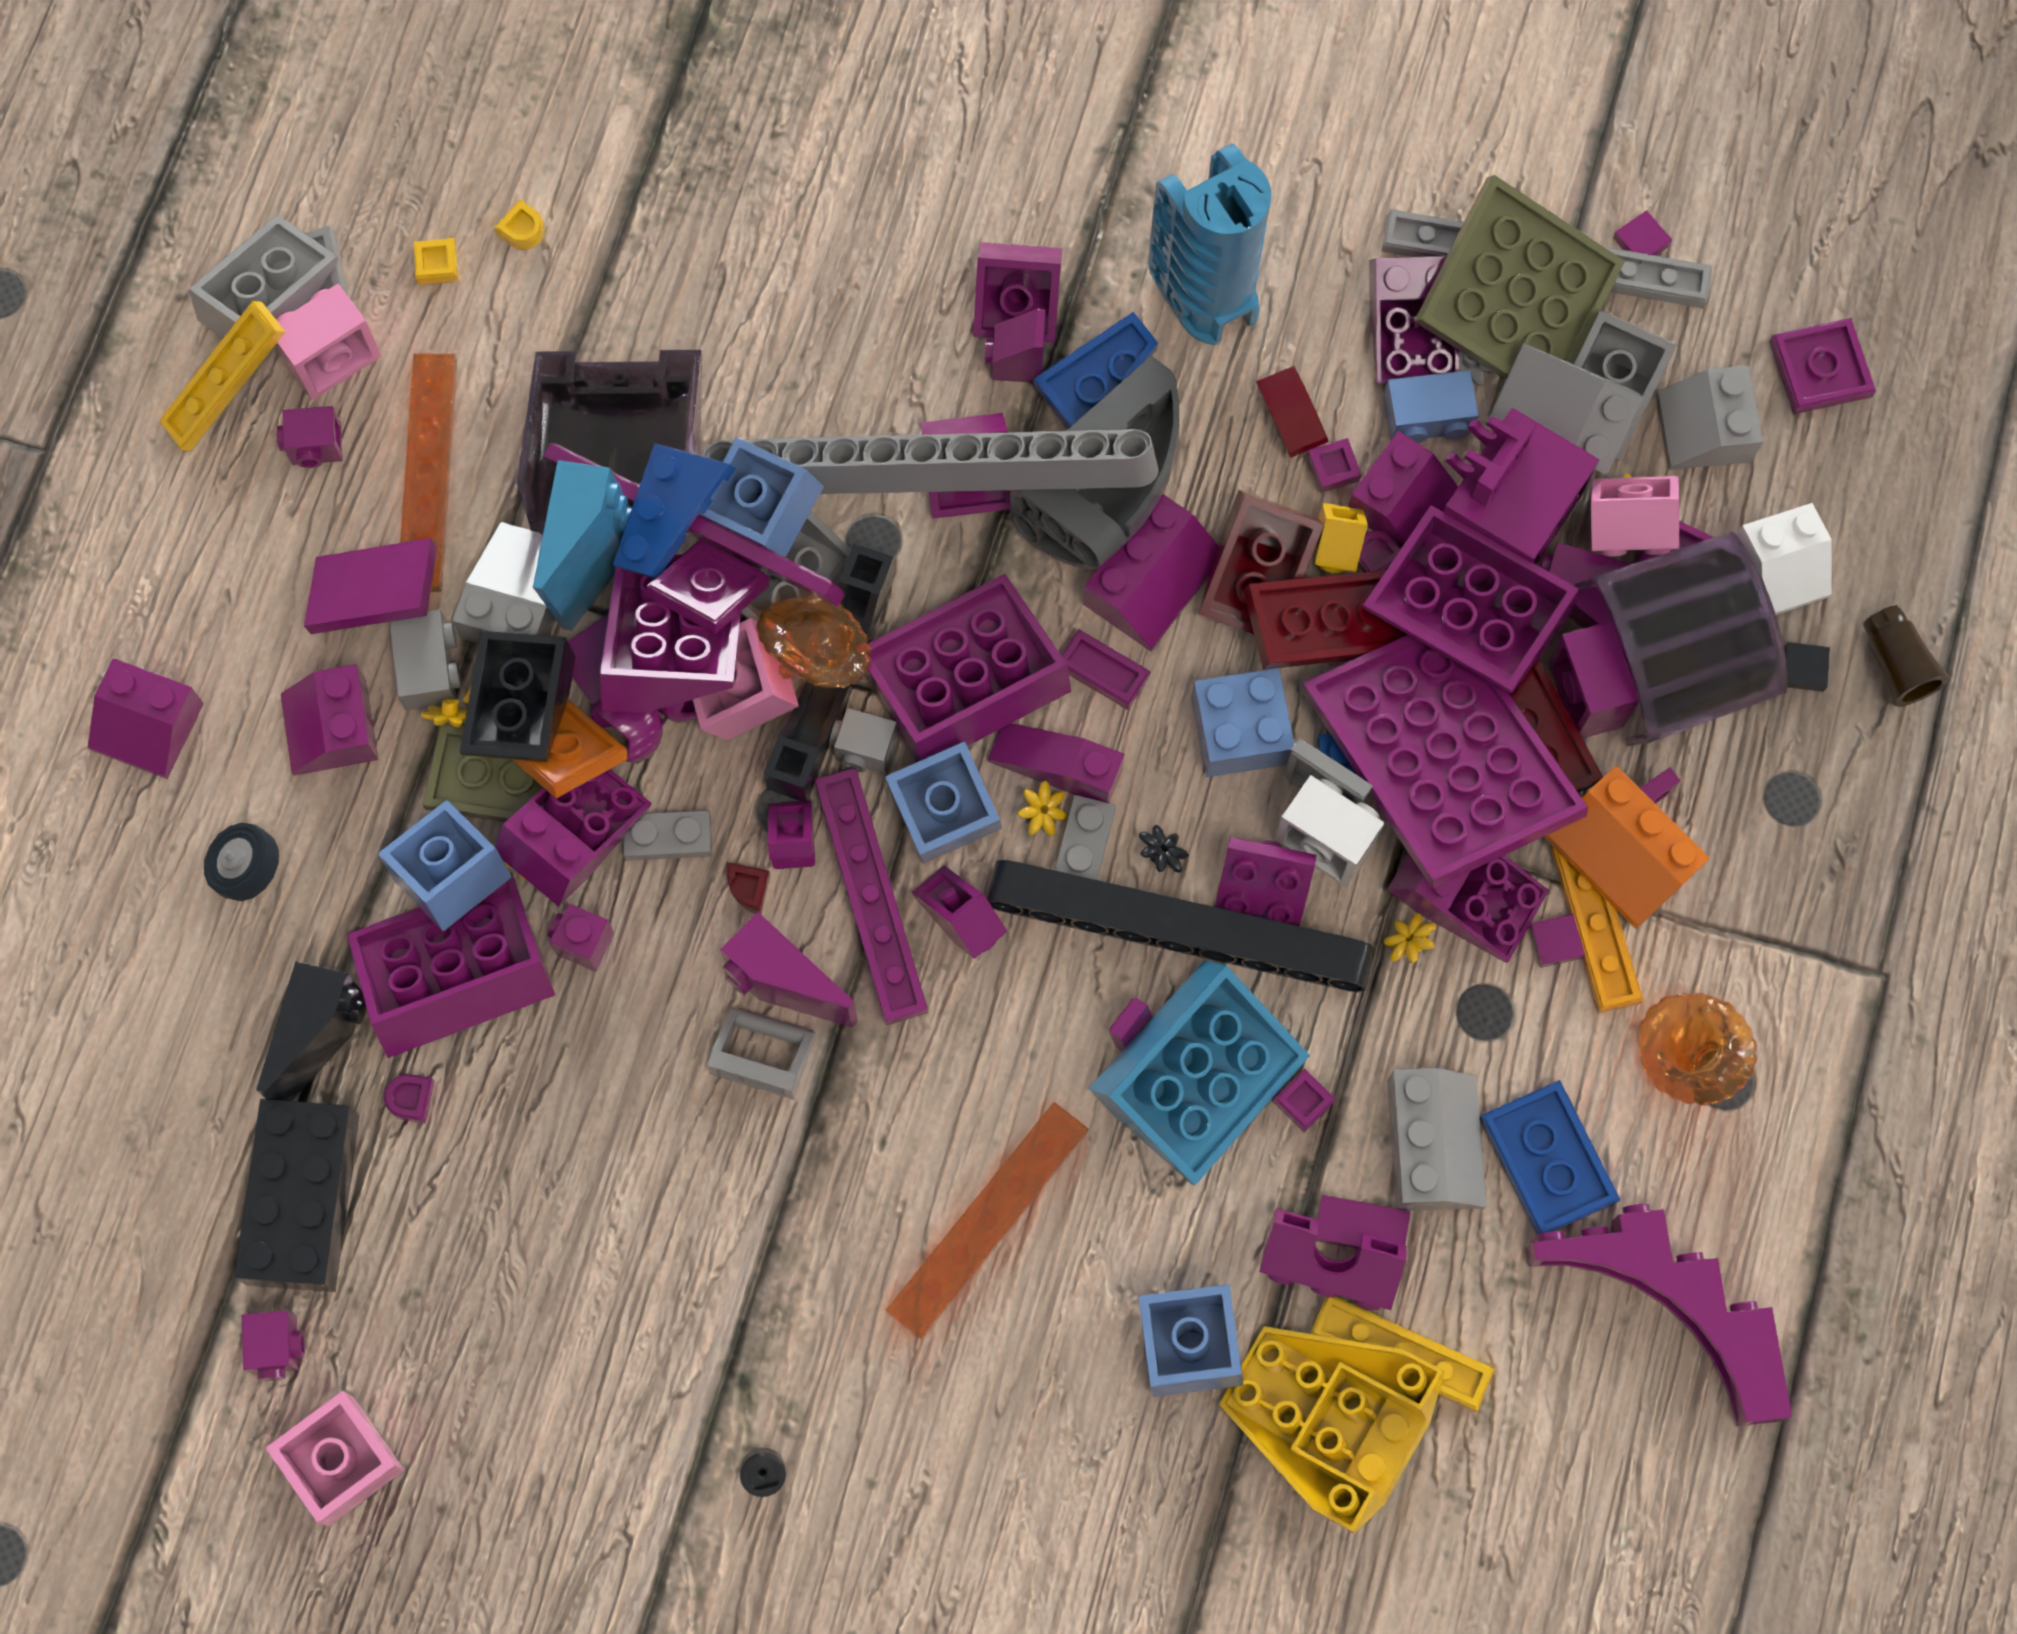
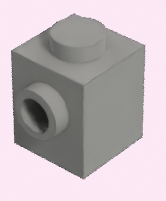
[829,708,898,774]

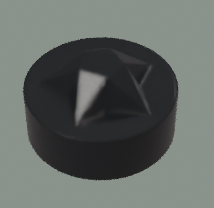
[740,1448,786,1497]

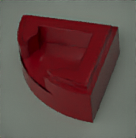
[726,862,771,914]

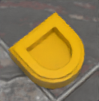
[494,199,545,250]

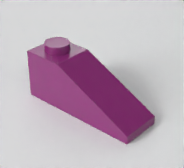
[988,723,1125,803]

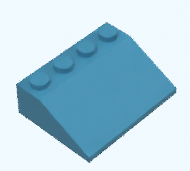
[533,460,632,631]
[1088,960,1310,1186]

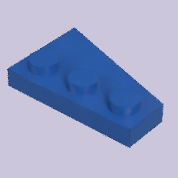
[1033,312,1158,429]
[613,443,736,579]

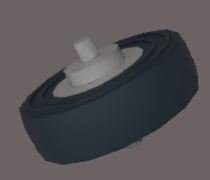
[204,823,279,901]

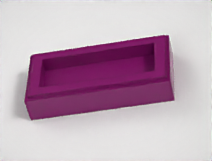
[1061,629,1151,710]
[1316,1195,1411,1249]

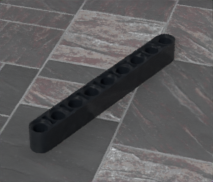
[987,860,1374,992]

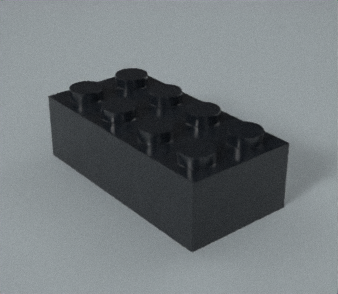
[234,1099,360,1292]

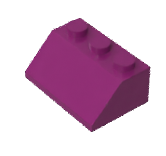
[1083,494,1219,651]

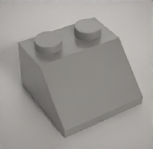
[1656,365,1763,470]

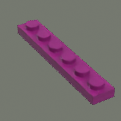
[815,768,928,1026]

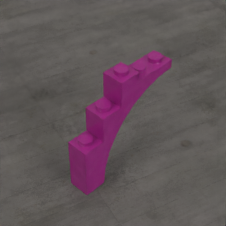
[1526,1204,1792,1427]

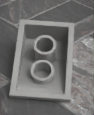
[189,214,338,348]
[1574,310,1677,460]
[1488,343,1644,475]
[452,522,555,643]

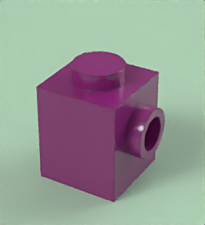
[276,406,343,468]
[548,903,615,972]
[242,1310,305,1381]

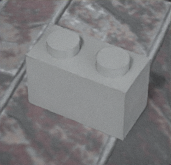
[390,609,462,711]

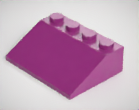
[1363,505,1579,694]
[600,554,747,713]
[856,574,1071,762]
[347,873,555,1058]

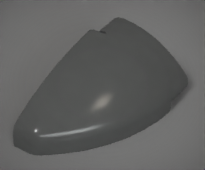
[1010,356,1180,569]

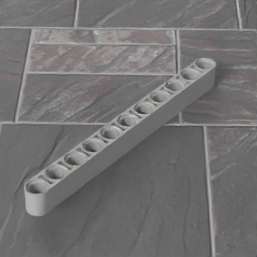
[702,429,1159,494]

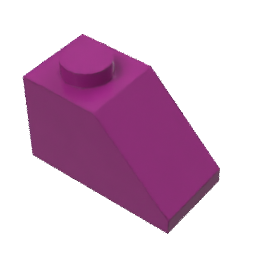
[985,309,1045,383]
[911,865,1008,959]

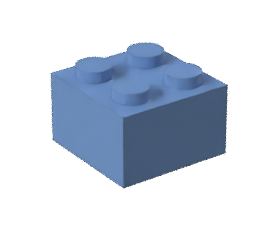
[699,437,824,558]
[1191,668,1294,777]
[885,741,1002,864]
[378,800,512,931]
[1139,1284,1243,1397]

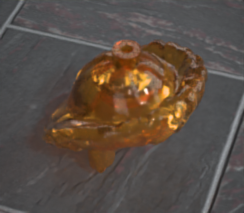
[756,596,871,688]
[1638,993,1757,1106]

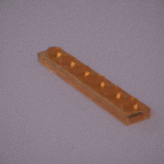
[400,353,457,592]
[886,1102,1089,1340]

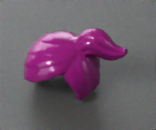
[590,699,664,764]

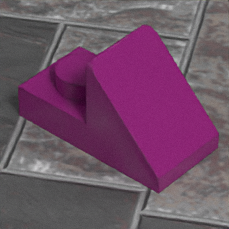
[768,801,816,869]

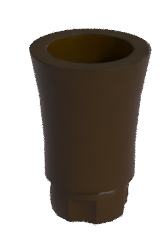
[1863,605,1950,707]

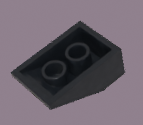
[460,630,576,762]
[256,961,367,1101]

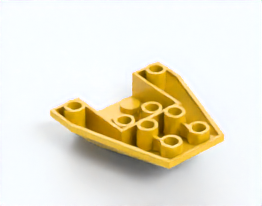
[1219,1326,1445,1534]

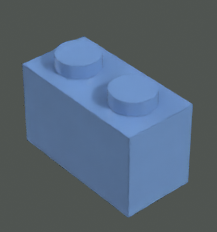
[1383,370,1479,443]

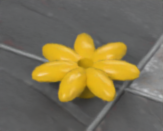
[421,699,467,728]
[1017,781,1068,836]
[1383,913,1437,964]

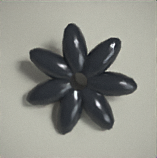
[1139,825,1189,873]

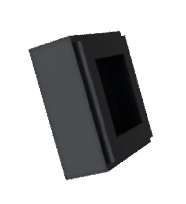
[1781,642,1830,692]

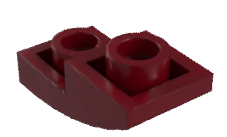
[1256,366,1329,458]

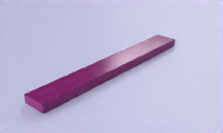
[544,443,845,608]

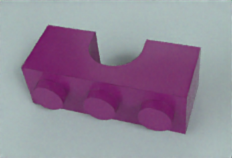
[1259,1208,1407,1310]

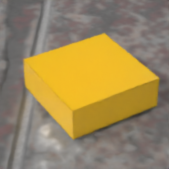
[413,238,459,285]

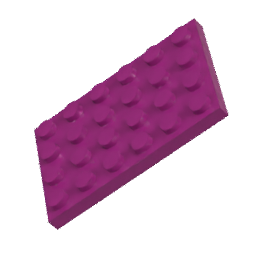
[1303,635,1588,889]

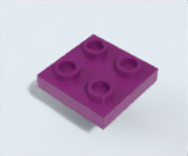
[1215,837,1317,926]

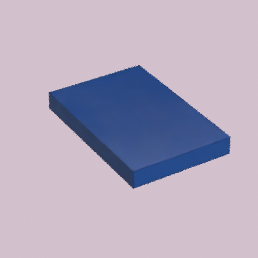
[1480,1080,1620,1235]

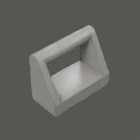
[707,1007,816,1100]

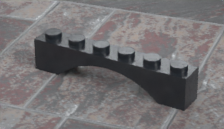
[763,544,895,803]

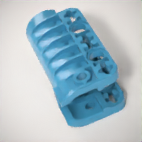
[1148,143,1271,345]

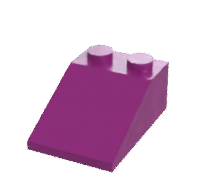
[720,912,858,1027]

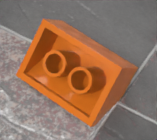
[1544,765,1710,929]

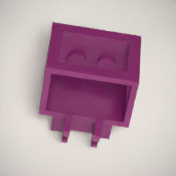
[1443,407,1600,565]

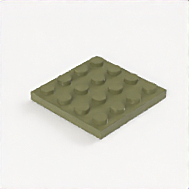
[1414,175,1625,380]

